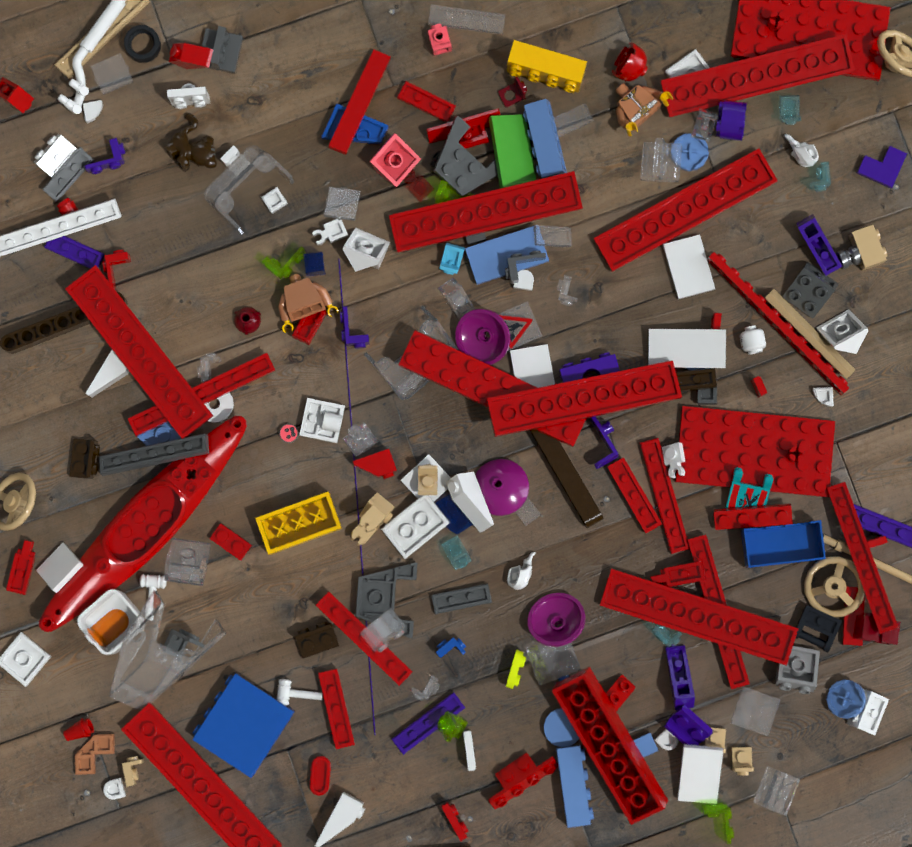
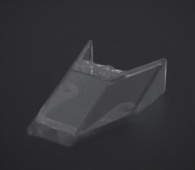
[109,590,227,711]

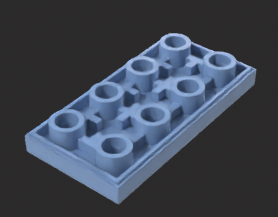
[465,225,549,285]

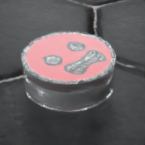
[279,424,299,443]

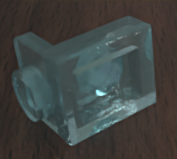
[809,162,831,192]
[441,535,472,570]
[651,625,682,647]

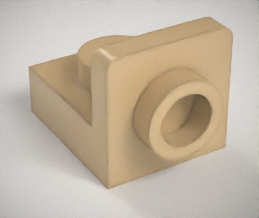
[418,464,438,495]
[704,727,726,753]
[731,747,754,775]
[122,756,144,787]

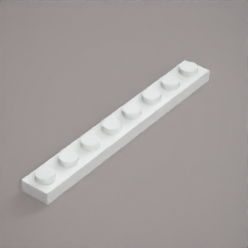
[0,198,122,256]

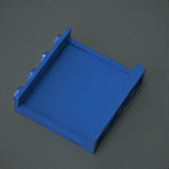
[192,673,295,778]

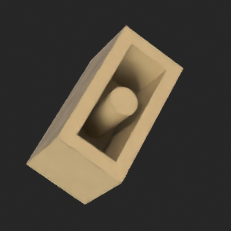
[848,225,887,271]

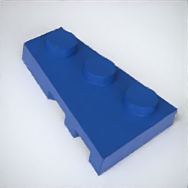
[321,104,389,144]

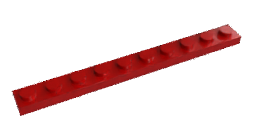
[707,252,849,395]

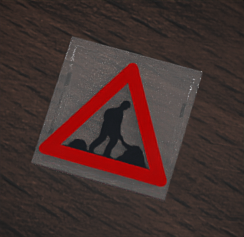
[498,301,543,351]

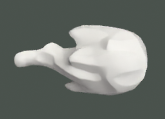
[784,134,819,167]
[507,552,536,590]

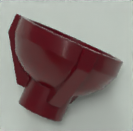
[234,307,261,335]

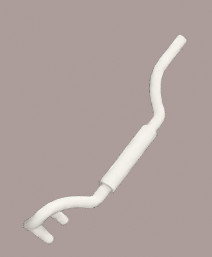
[57,0,126,114]

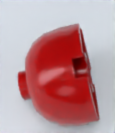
[612,42,648,81]

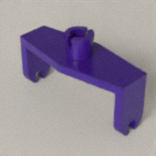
[589,417,619,469]

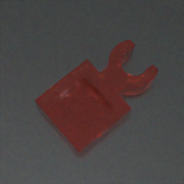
[403,169,434,203]

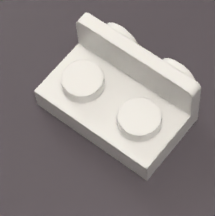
[34,134,76,177]
[847,688,889,735]

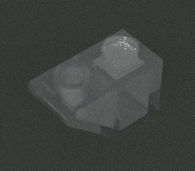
[438,277,475,321]

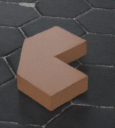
[75,734,115,775]

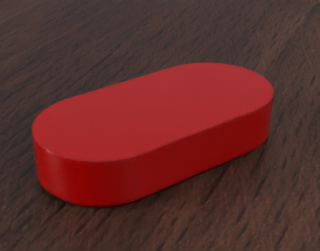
[310,756,331,796]

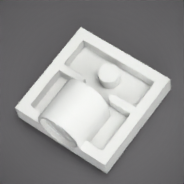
[167,84,210,109]
[299,398,345,443]

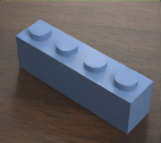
[523,99,567,178]
[556,745,594,828]

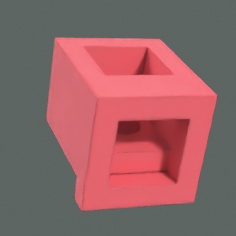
[428,24,452,56]

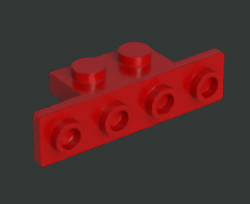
[426,109,501,149]
[488,752,559,809]

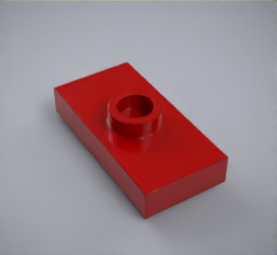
[292,310,327,345]

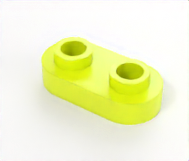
[506,650,526,689]

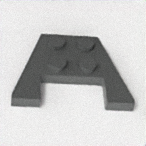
[433,116,498,196]
[356,563,417,638]

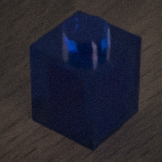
[304,252,326,277]

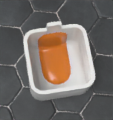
[77,589,147,655]

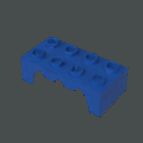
[741,520,826,568]

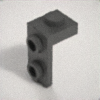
[505,251,546,284]
[162,629,205,658]

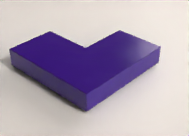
[856,146,907,188]

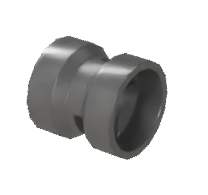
[836,246,861,270]

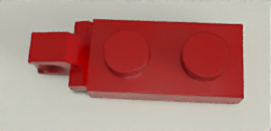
[6,540,36,595]
[651,561,706,587]

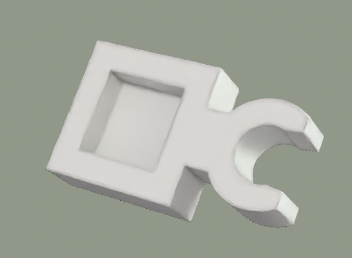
[312,217,348,245]
[662,442,685,478]

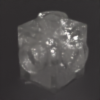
[343,423,378,457]

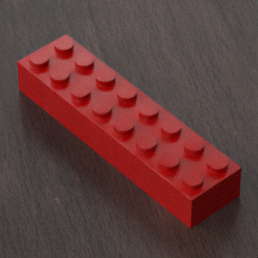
[552,666,669,825]

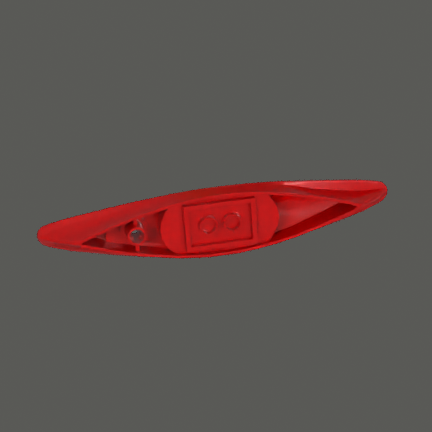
[39,416,247,632]

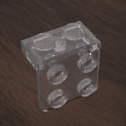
[525,643,580,686]

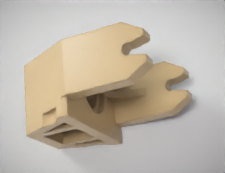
[351,493,395,546]

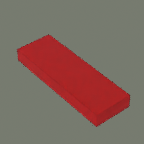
[397,81,456,123]
[842,587,865,646]

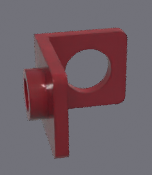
[498,76,527,108]

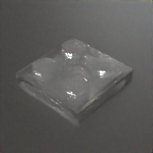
[731,687,780,736]

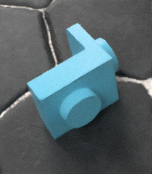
[439,243,465,275]

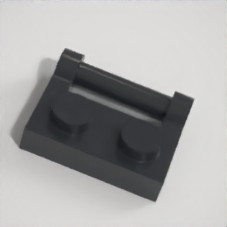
[796,605,842,653]

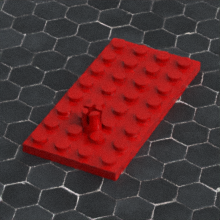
[730,0,891,81]
[675,406,835,498]

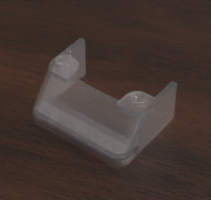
[204,145,294,235]
[364,305,459,400]

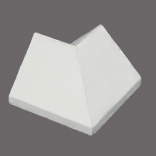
[343,228,390,272]
[816,309,868,354]

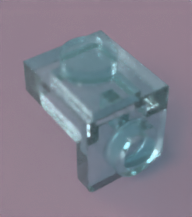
[779,95,801,125]

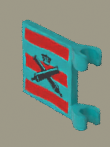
[725,467,773,509]

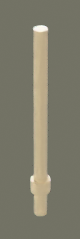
[823,534,912,584]

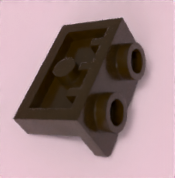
[69,439,100,479]
[295,622,339,659]

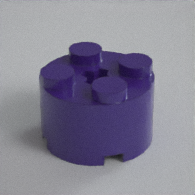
[716,101,747,141]

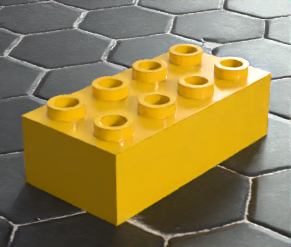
[507,40,587,93]
[255,492,343,555]

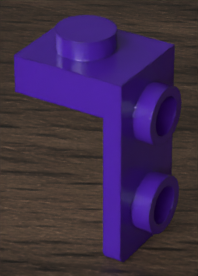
[85,138,126,174]
[340,306,370,349]

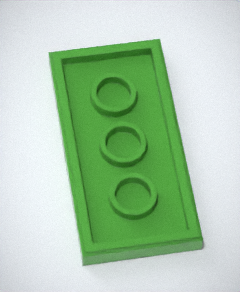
[489,114,536,189]

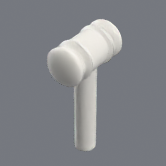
[140,574,167,620]
[276,679,323,706]

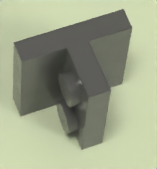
[202,26,243,74]

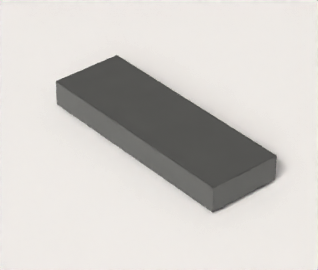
[42,147,94,202]
[431,584,492,614]

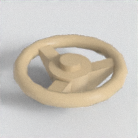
[877,30,912,78]
[0,472,36,531]
[804,556,865,617]

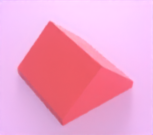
[369,133,421,187]

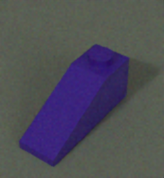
[796,214,843,276]
[666,645,695,710]

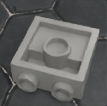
[775,646,820,694]

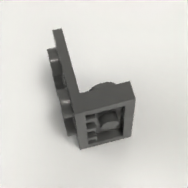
[783,262,839,318]

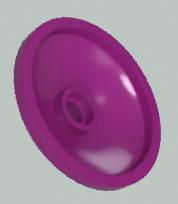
[455,309,510,365]
[475,459,529,516]
[528,593,586,647]

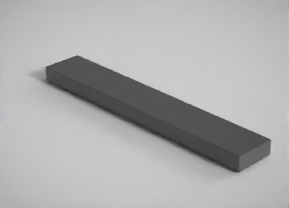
[99,433,209,476]

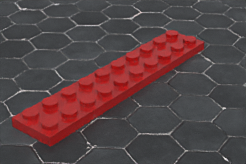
[660,34,855,117]
[593,149,778,272]
[389,171,583,253]
[65,265,213,439]
[398,330,586,447]
[486,360,682,437]
[600,569,798,666]
[121,702,283,847]

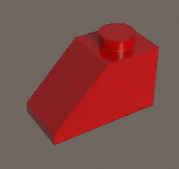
[169,43,213,69]
[0,77,34,113]
[353,449,397,480]

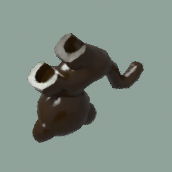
[165,113,217,172]

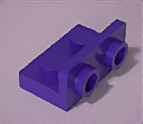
[664,704,713,746]

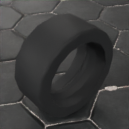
[124,25,161,63]

